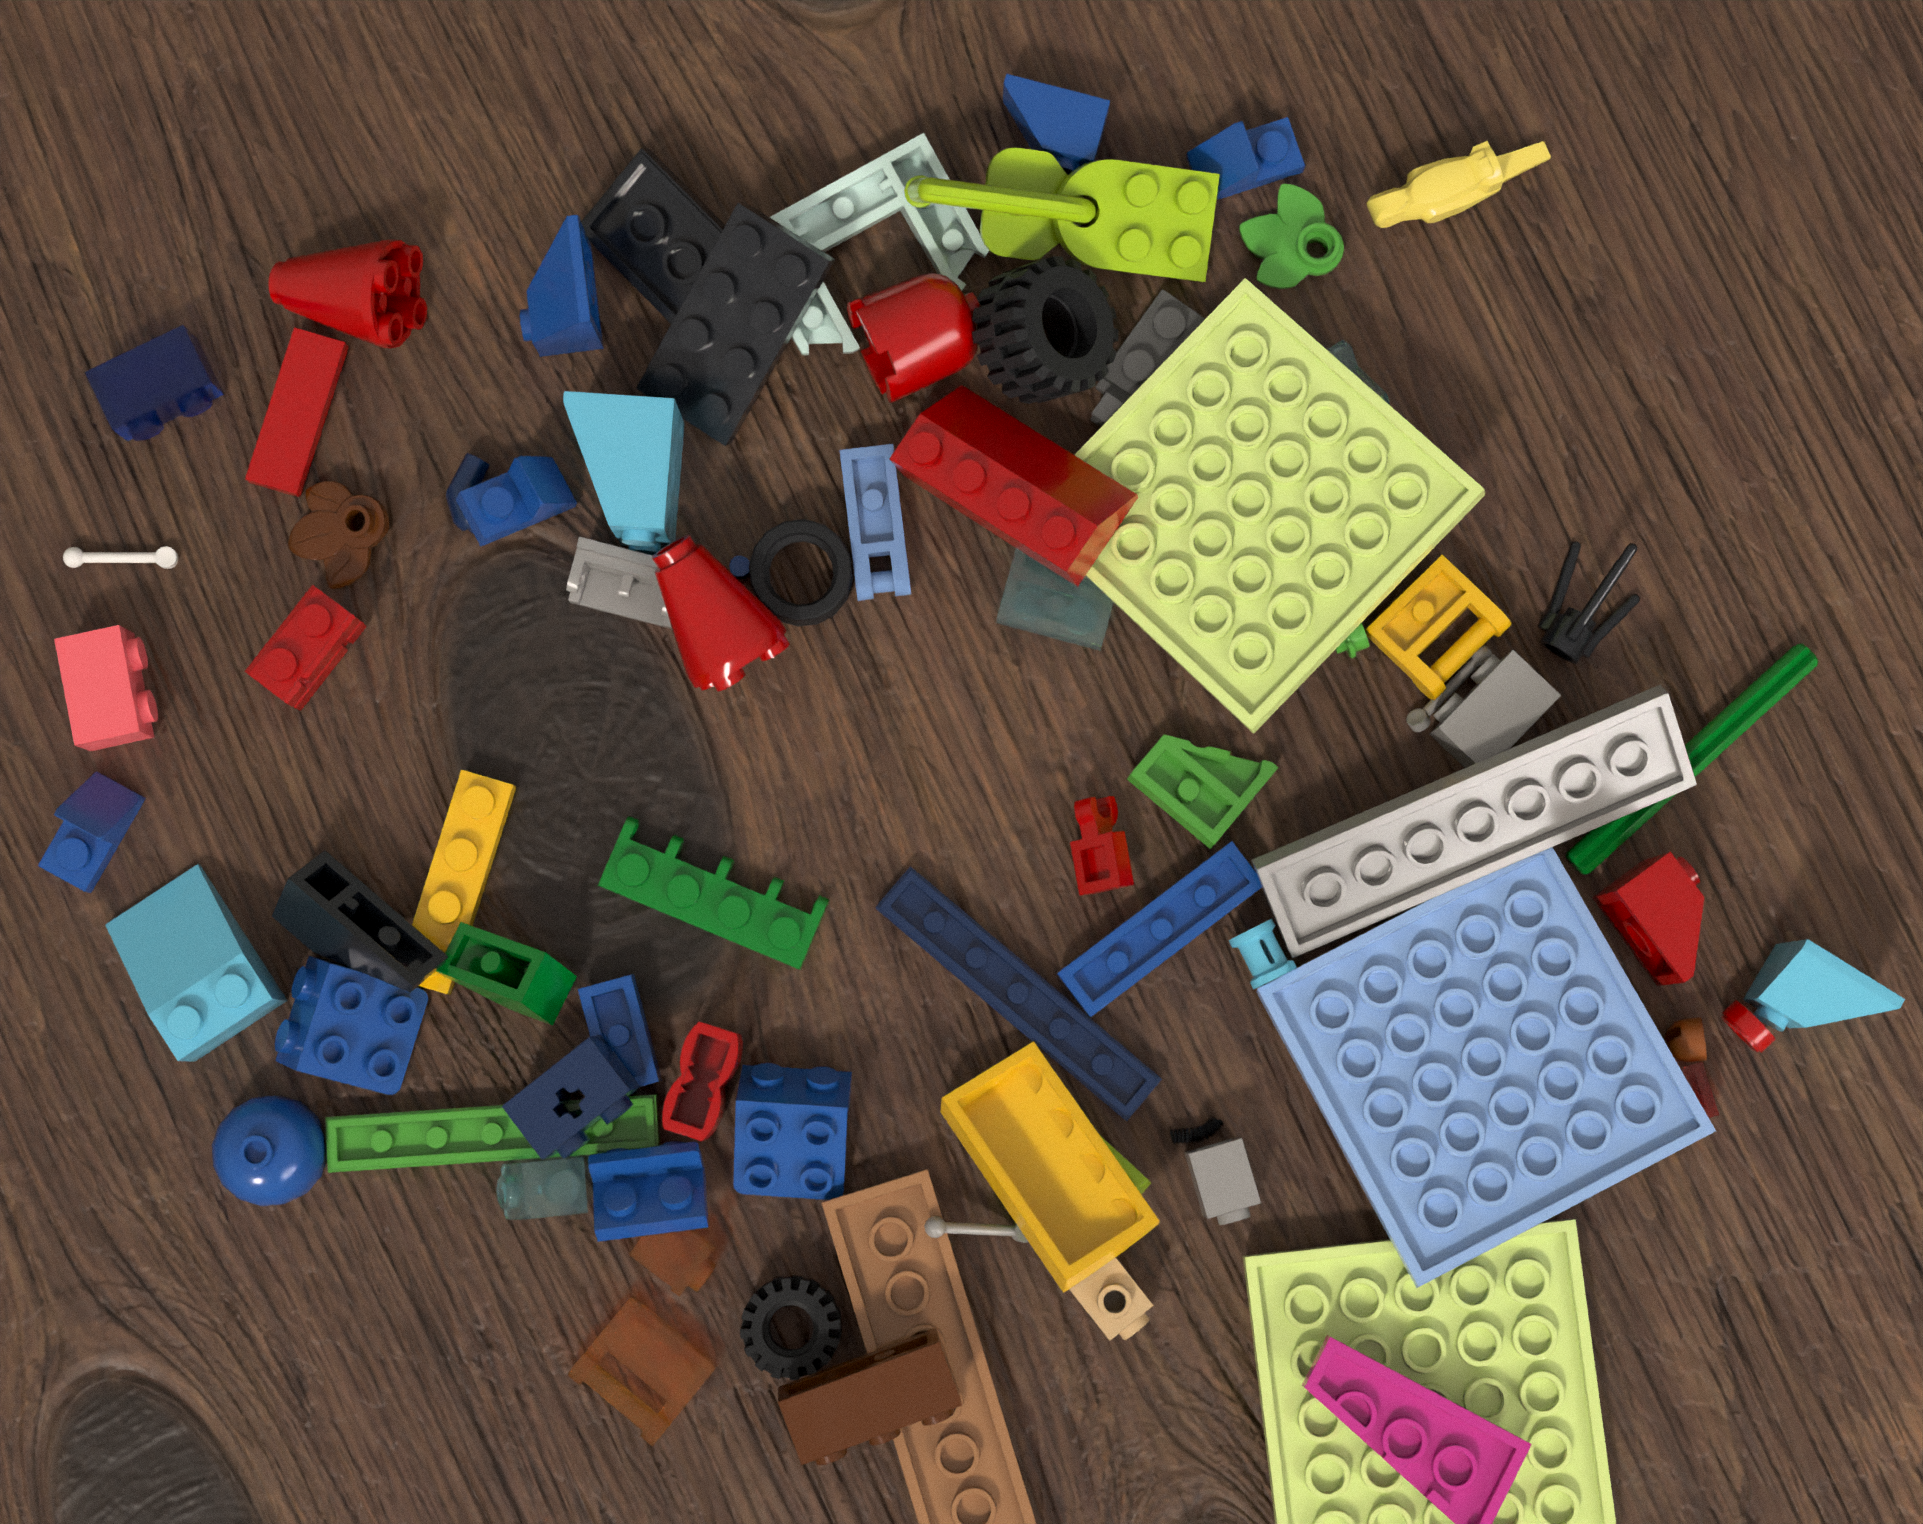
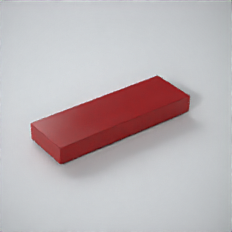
[245,327,349,498]

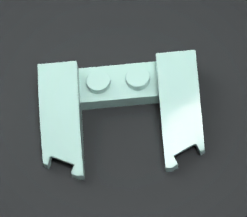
[770,133,989,355]

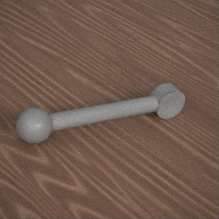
[1406,645,1492,732]
[924,1216,1028,1243]

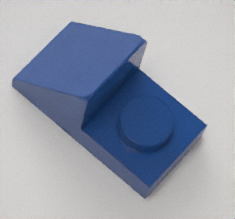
[1186,117,1305,200]
[456,456,577,547]
[38,771,146,893]

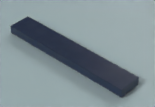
[875,866,1162,1121]

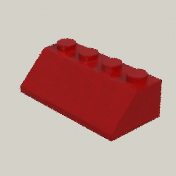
[889,385,1138,587]

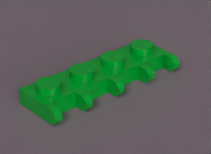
[598,816,830,970]

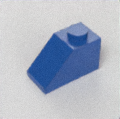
[1003,74,1110,175]

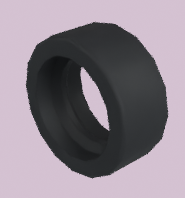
[749,519,853,627]

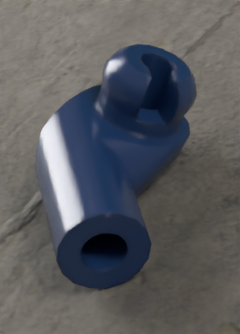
[446,453,490,534]

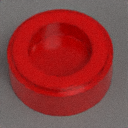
[1721,1000,1776,1053]

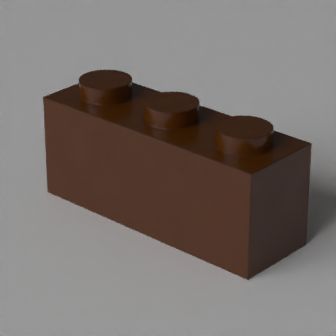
[778,1328,962,1465]

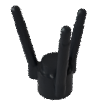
[1538,541,1640,664]

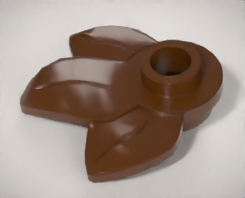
[288,481,389,589]

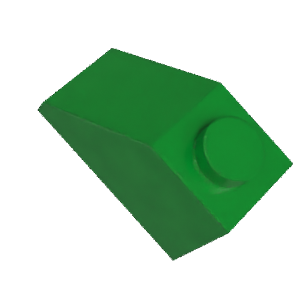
[436,922,577,1026]

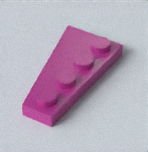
[1302,1335,1532,1524]

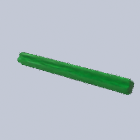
[1566,643,1818,875]

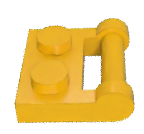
[1365,555,1511,701]

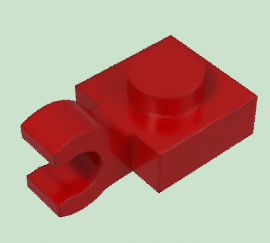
[1070,796,1134,896]

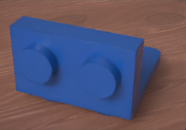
[275,956,428,1095]
[733,1063,852,1200]

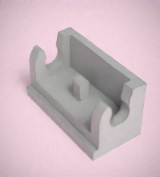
[566,537,672,629]

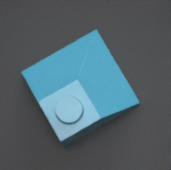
[1743,939,1905,1032]

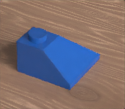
[520,215,604,357]

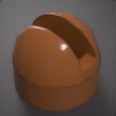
[1665,1017,1707,1062]

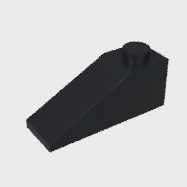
[272,850,448,992]

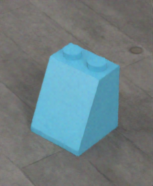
[563,391,685,556]

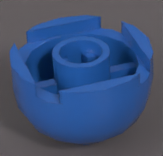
[212,1095,327,1206]

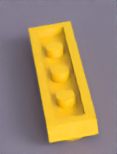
[412,769,516,995]

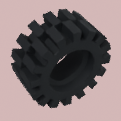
[740,1275,842,1380]

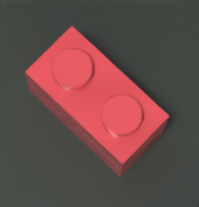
[54,625,158,751]

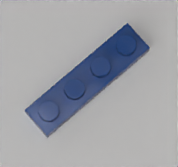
[1057,841,1262,1018]

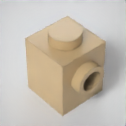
[1069,1257,1154,1341]

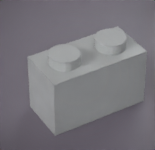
[1429,650,1561,768]

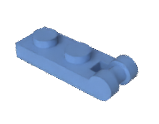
[840,444,911,601]

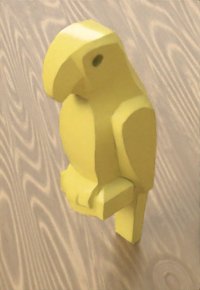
[1366,141,1551,228]

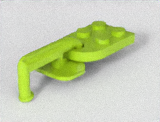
[904,148,1220,282]

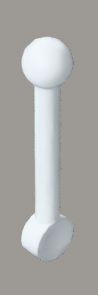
[63,546,179,569]

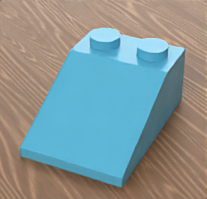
[105,864,288,1062]

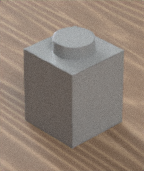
[1184,1137,1261,1225]

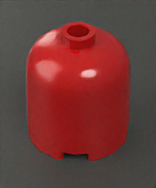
[847,273,980,403]

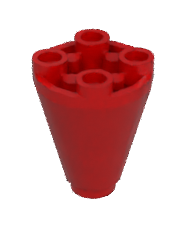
[269,239,427,349]
[652,535,790,692]

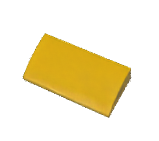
[940,1041,1160,1293]

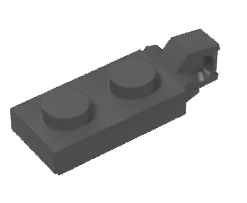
[1090,289,1205,428]

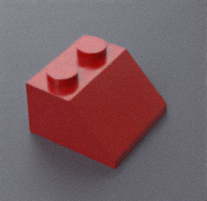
[1592,851,1705,986]

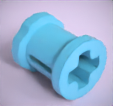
[1228,919,1297,989]

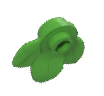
[1239,184,1344,289]

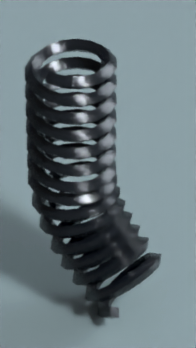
[1170,1116,1224,1145]

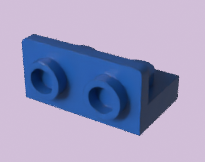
[588,1141,709,1242]

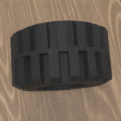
[972,256,1118,404]

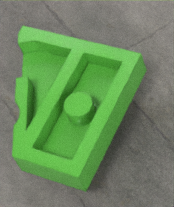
[1127,734,1279,849]

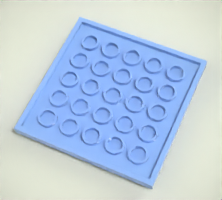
[1256,847,1716,1288]

